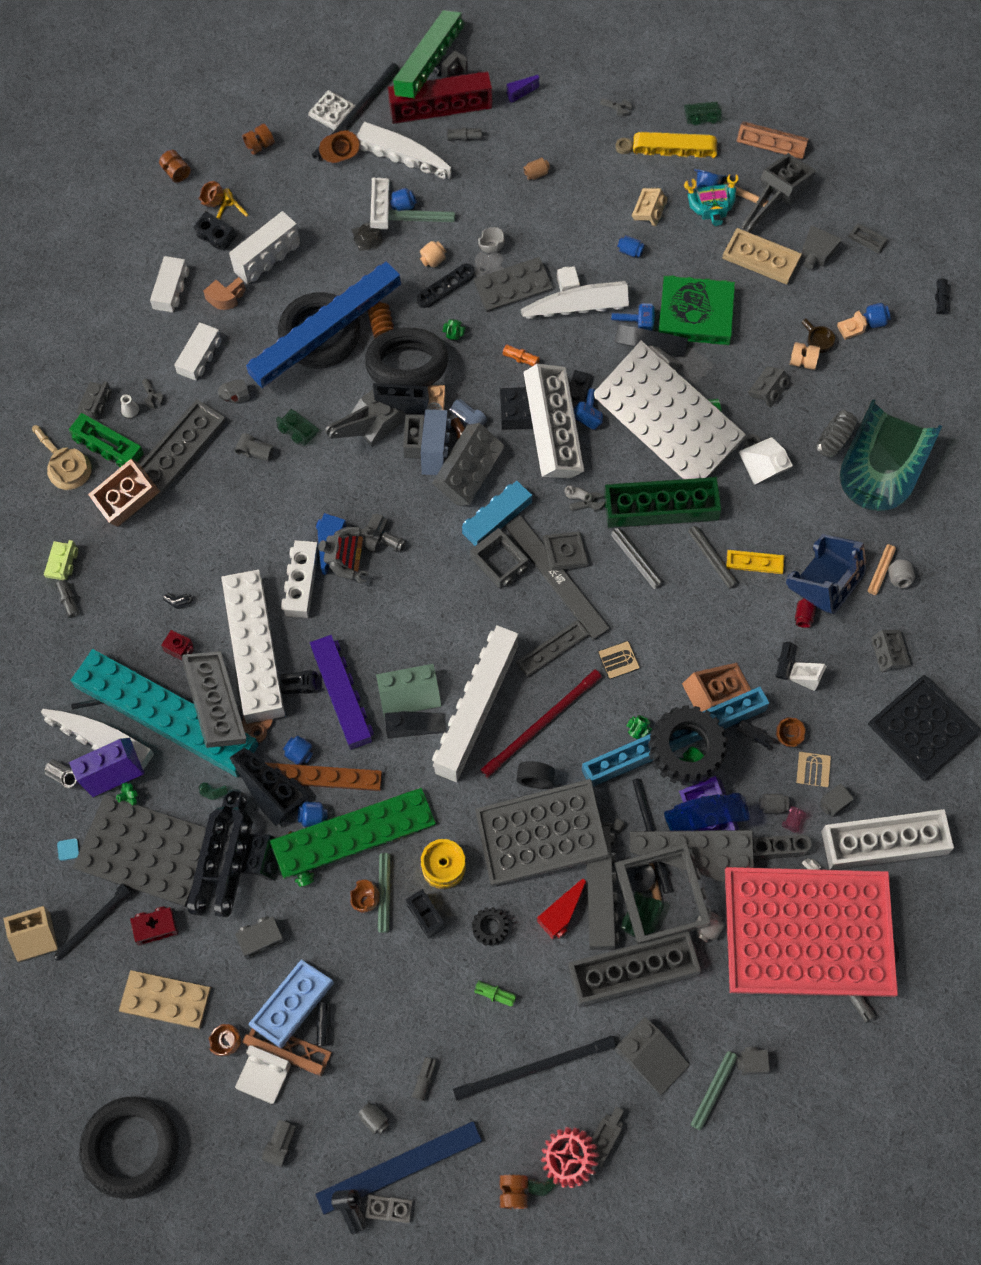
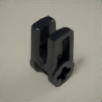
[281,670,318,694]

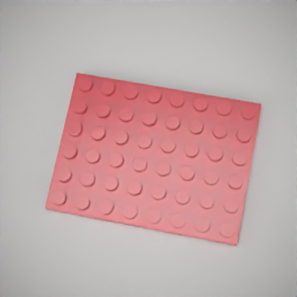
[725,867,898,997]

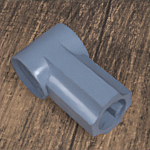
[450,399,487,428]

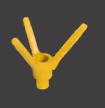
[217,188,248,219]

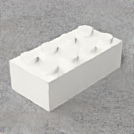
[229,211,300,284]

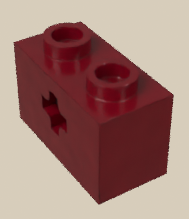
[130,906,178,946]

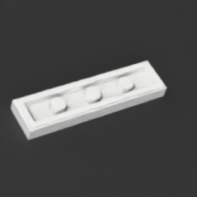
[370,178,389,229]

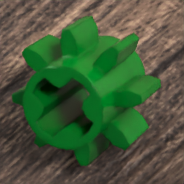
[442,319,465,340]
[626,715,652,739]

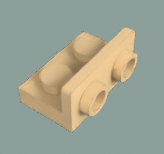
[632,188,667,226]

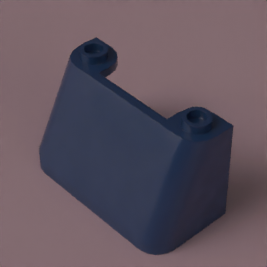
[786,534,866,614]

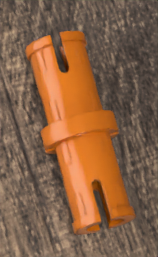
[503,344,540,366]

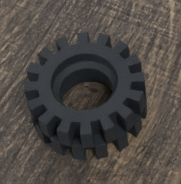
[472,907,509,946]

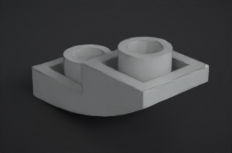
[364,1195,412,1223]

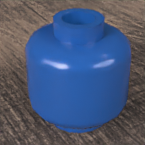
[390,188,417,211]
[863,303,891,328]
[283,736,313,765]
[298,802,328,828]

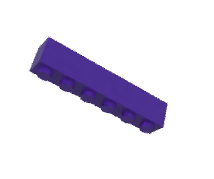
[309,635,374,750]

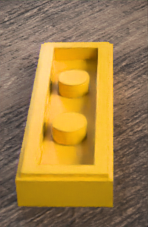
[726,550,784,574]

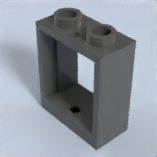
[470,528,528,589]

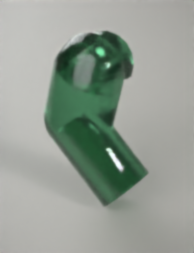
[527,1177,559,1196]

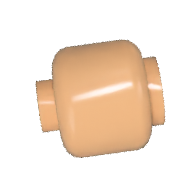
[420,241,446,268]

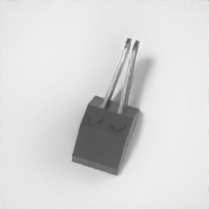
[741,153,817,233]
[325,389,413,446]

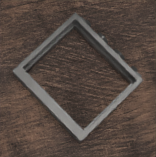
[615,843,713,944]

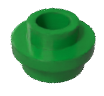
[294,871,314,887]

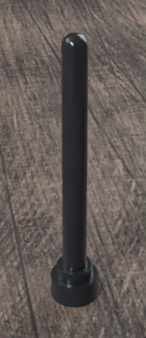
[54,884,133,961]

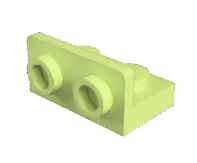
[44,540,78,580]

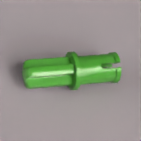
[474,980,516,1006]

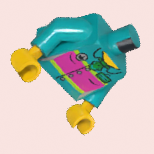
[684,174,738,226]

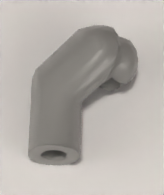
[564,486,592,502]

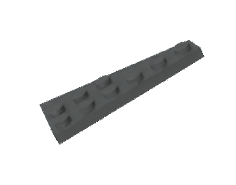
[630,830,754,882]

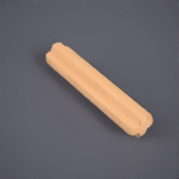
[868,544,896,595]

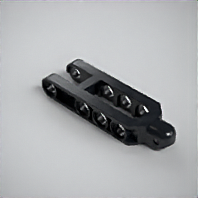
[188,789,253,917]

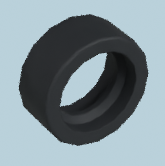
[516,761,555,789]

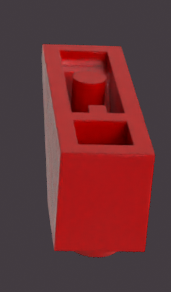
[537,878,586,939]

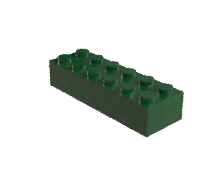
[604,477,721,528]

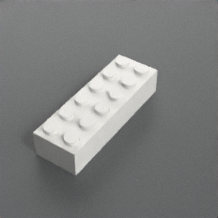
[524,364,584,478]
[821,809,954,870]

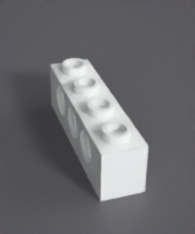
[281,540,319,618]

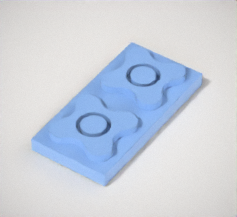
[248,959,334,1049]

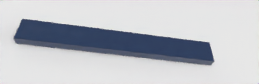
[315,1121,482,1215]

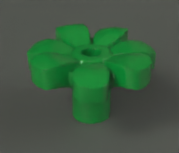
[116,783,138,806]

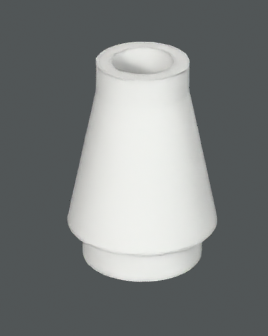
[120,395,139,418]

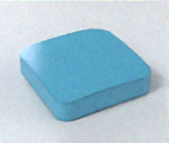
[57,839,79,861]

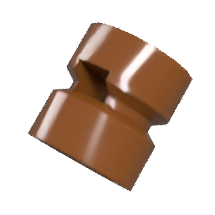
[242,124,275,155]
[159,150,191,183]
[500,1175,528,1209]

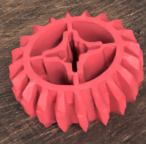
[541,1127,599,1188]

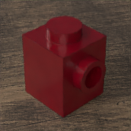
[161,630,194,661]

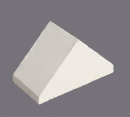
[788,662,827,691]

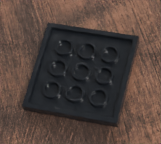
[867,674,980,781]

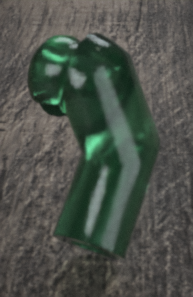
[199,782,228,800]

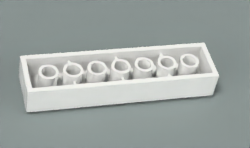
[221,570,285,724]
[432,626,518,782]

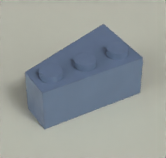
[421,409,451,475]

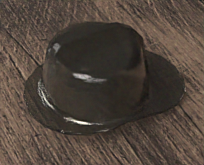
[351,222,382,251]

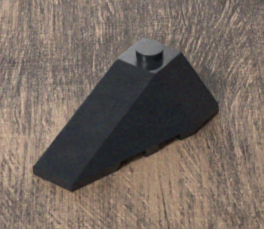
[229,747,311,826]

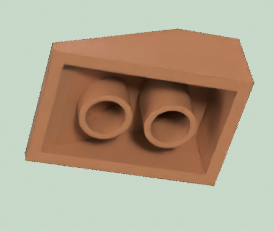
[682,663,751,711]

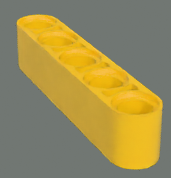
[633,132,717,158]

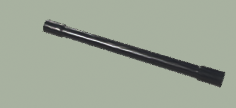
[312,63,399,161]
[453,1035,616,1101]

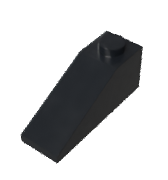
[372,383,429,414]
[385,711,446,739]

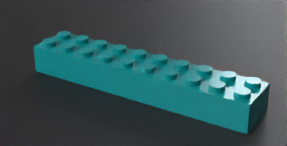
[70,649,259,778]

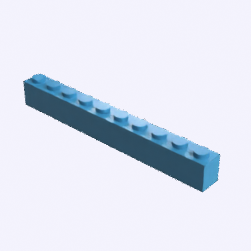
[582,687,769,787]

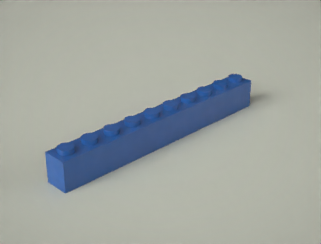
[246,261,401,388]

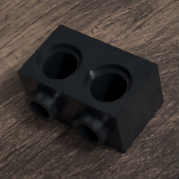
[194,211,237,251]
[405,889,445,939]

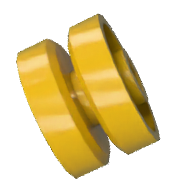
[421,839,466,889]

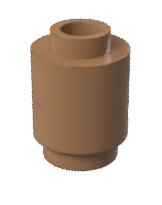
[523,158,550,180]

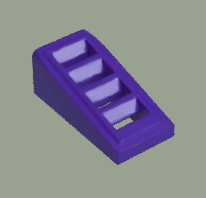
[506,75,539,103]

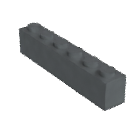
[586,826,619,950]

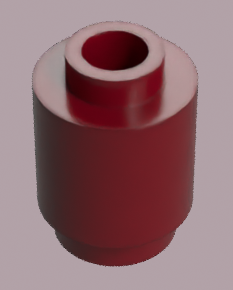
[795,598,816,628]

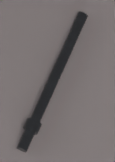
[632,778,672,894]

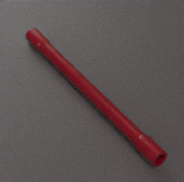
[480,669,602,778]

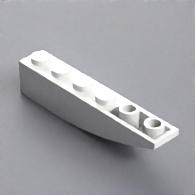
[357,122,452,179]
[521,281,629,319]
[41,709,154,770]

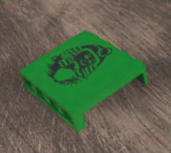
[659,275,735,345]

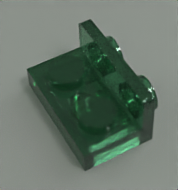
[684,101,722,125]
[276,409,319,446]
[622,892,664,937]

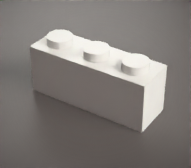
[150,256,189,312]
[174,322,222,381]

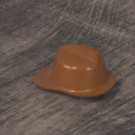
[319,131,359,163]

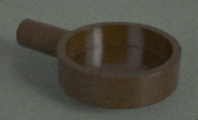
[801,318,835,353]

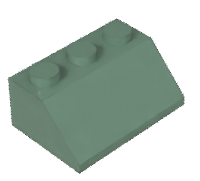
[376,664,441,718]

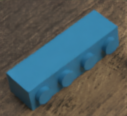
[462,481,532,546]

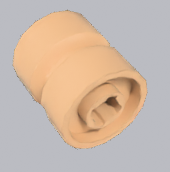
[790,342,820,370]

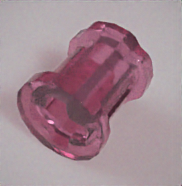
[782,807,806,833]

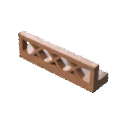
[736,121,809,159]
[243,1029,332,1077]

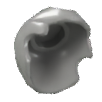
[478,227,505,254]

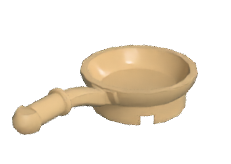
[32,425,91,490]

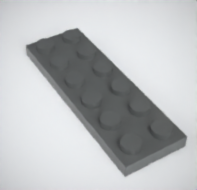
[140,399,226,501]
[182,651,246,748]

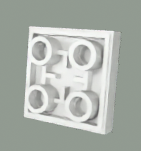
[308,90,355,130]

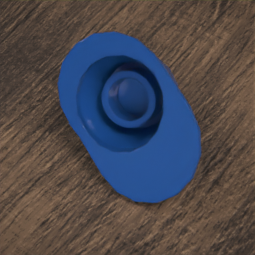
[694,169,733,188]

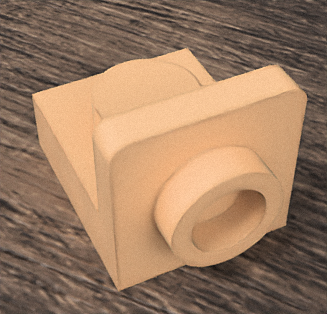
[837,311,867,340]

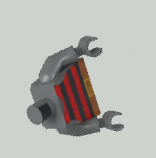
[319,526,374,584]

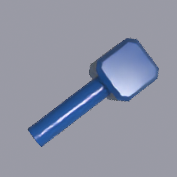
[611,303,655,331]
[573,389,603,429]

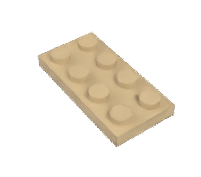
[722,228,801,285]
[119,970,211,1029]

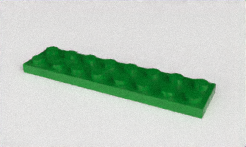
[270,787,435,879]

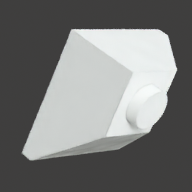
[739,437,792,484]

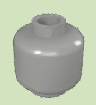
[888,559,915,588]
[695,911,724,942]

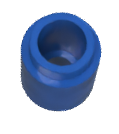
[617,235,645,257]

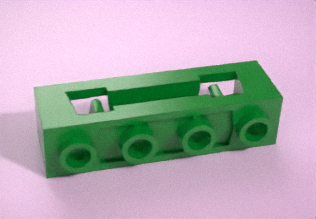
[69,413,144,468]

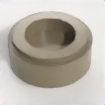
[615,138,633,154]

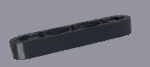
[417,263,475,308]

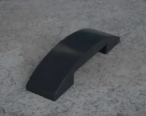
[614,324,688,356]

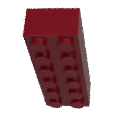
[387,72,492,124]

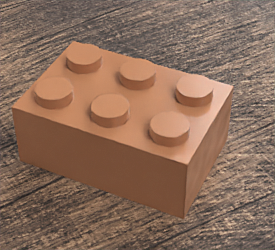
[88,459,160,527]

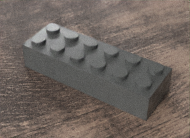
[568,931,701,1008]

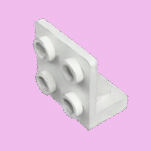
[235,1045,291,1104]

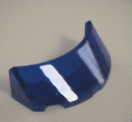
[664,793,750,831]

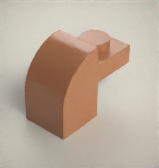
[203,277,246,310]

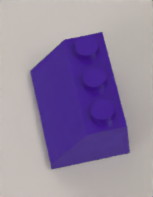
[69,737,145,797]
[679,776,740,830]

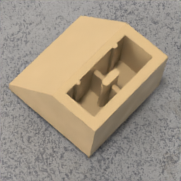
[3,906,58,962]

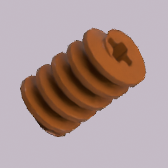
[367,301,394,339]

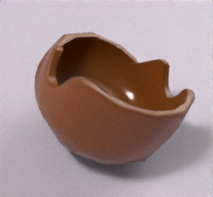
[199,181,224,207]
[776,717,806,747]
[350,879,380,913]
[209,1024,241,1056]

